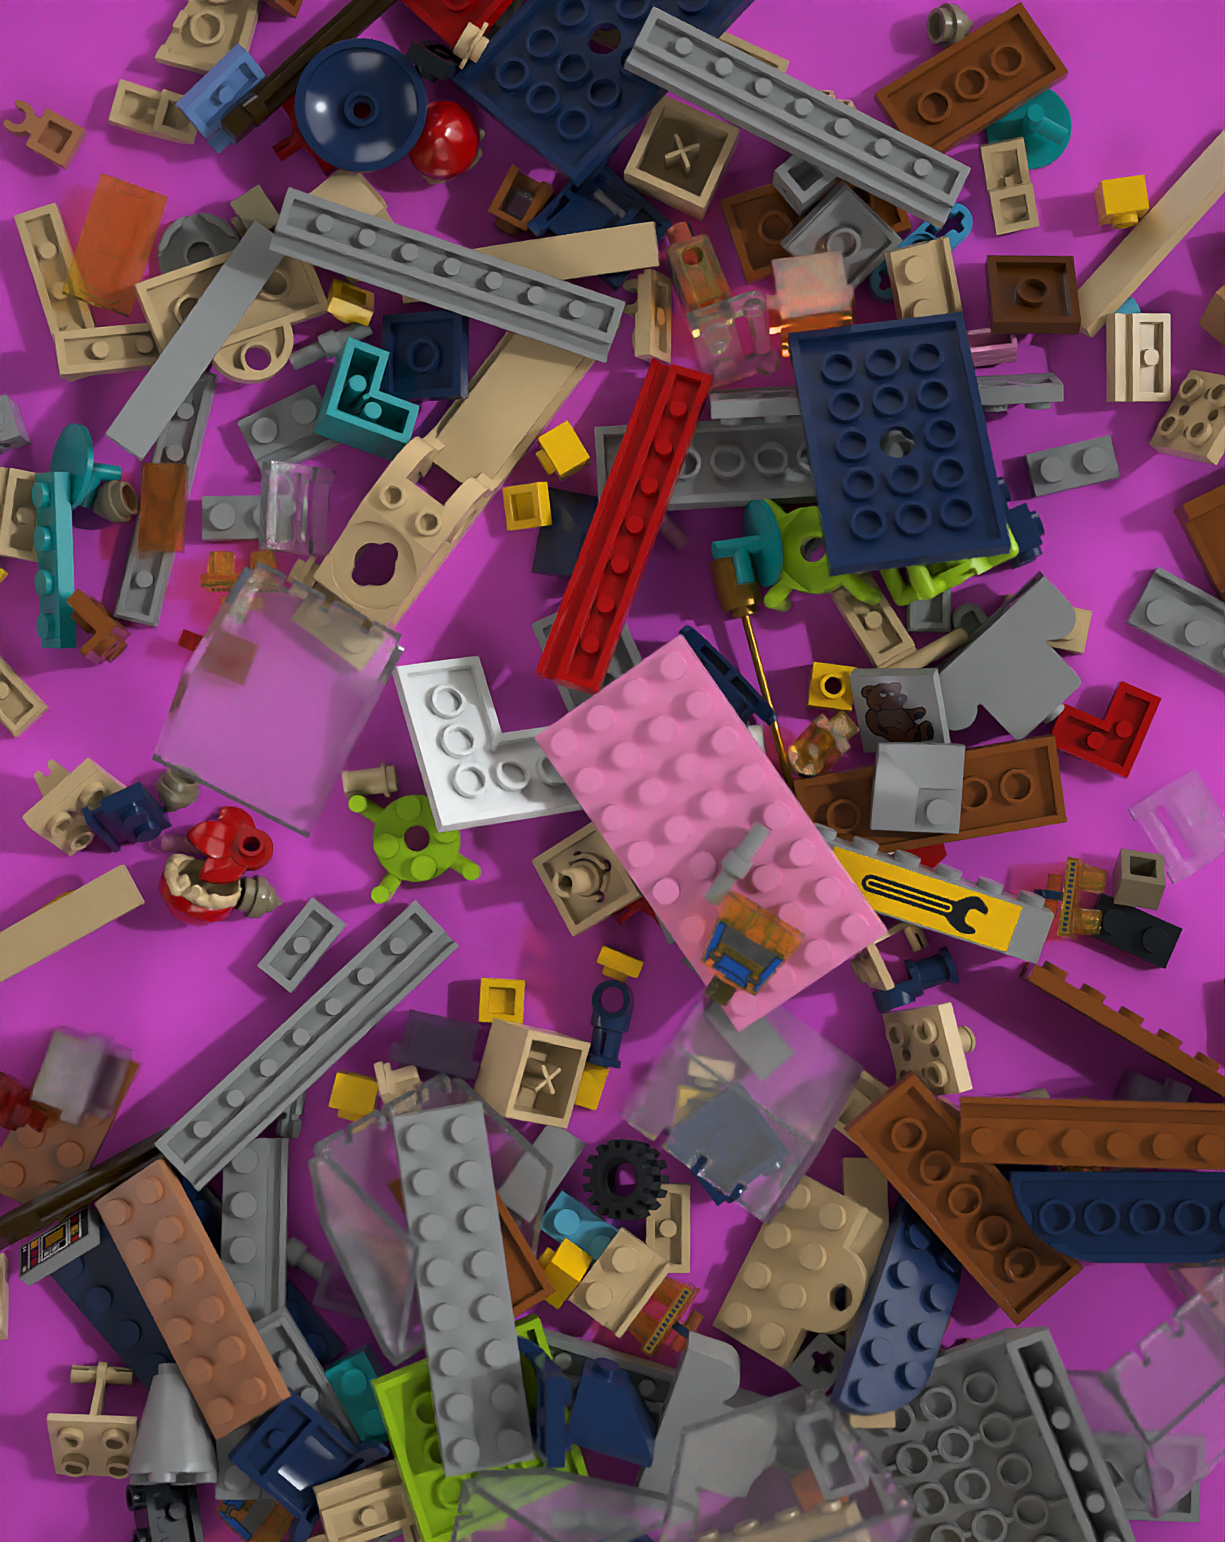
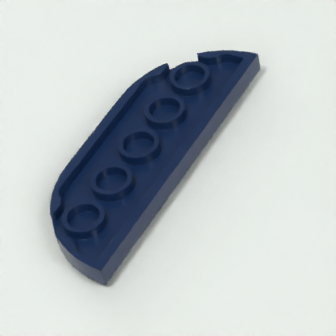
[1009,1171,1225,1263]
[828,1194,963,1416]

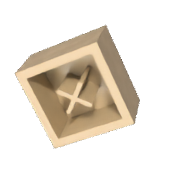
[624,95,740,221]
[470,1018,591,1129]

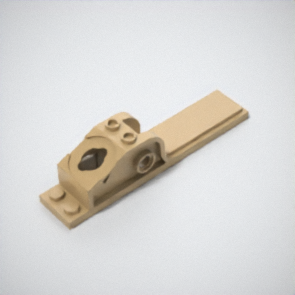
[292,321,622,670]

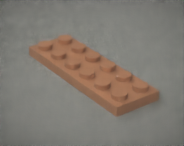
[94,1158,291,1441]

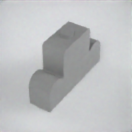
[936,571,1081,740]
[632,1331,775,1518]

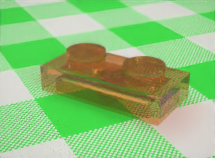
[138,462,189,553]

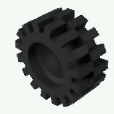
[583,1139,669,1220]

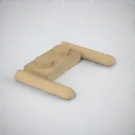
[829,571,968,668]

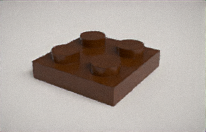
[985,255,1081,334]

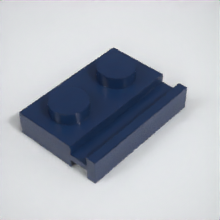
[81,781,172,853]

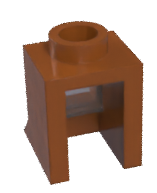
[488,164,554,238]

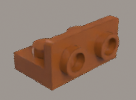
[66,588,131,664]

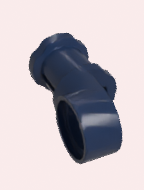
[872,946,959,1013]
[586,980,634,1069]

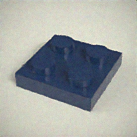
[382,310,469,403]

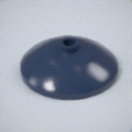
[295,38,427,173]

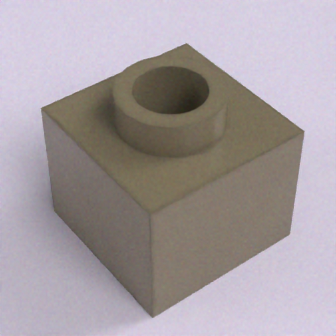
[230,184,279,238]
[1113,848,1166,910]

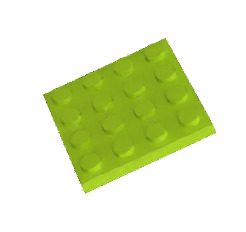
[370,1313,589,1542]

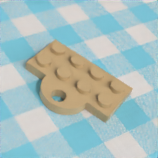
[133,250,328,384]
[712,1168,870,1369]

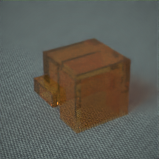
[766,250,855,357]

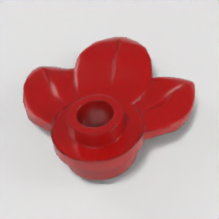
[186,806,273,884]

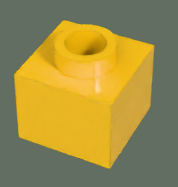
[1094,174,1150,229]
[535,420,591,481]
[806,662,857,713]
[328,1069,380,1122]
[538,1237,594,1309]

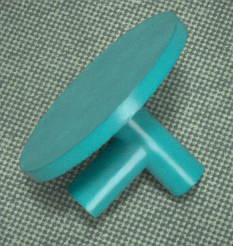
[985,89,1072,170]
[50,423,122,510]
[711,499,783,587]

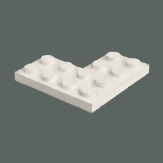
[392,655,584,833]

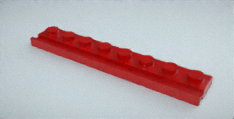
[535,358,713,695]

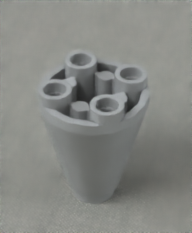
[128,1363,219,1485]

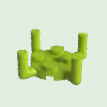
[764,499,882,612]
[879,524,1019,606]
[348,795,482,904]

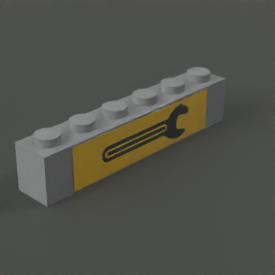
[813,823,1055,964]

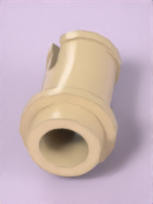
[342,762,399,799]

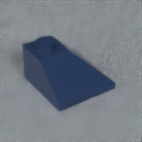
[531,487,599,580]
[567,1357,657,1468]

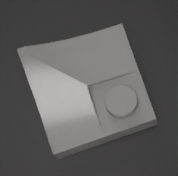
[869,742,965,834]

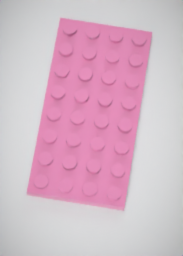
[534,634,888,1032]

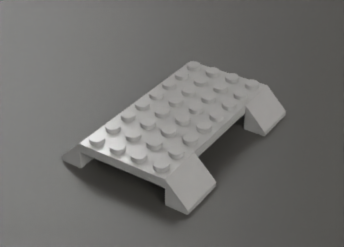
[795,1326,1137,1542]

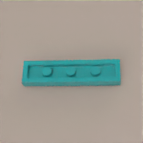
[31,472,77,649]

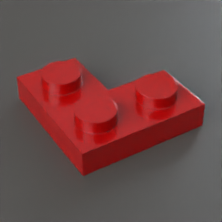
[1049,681,1162,779]

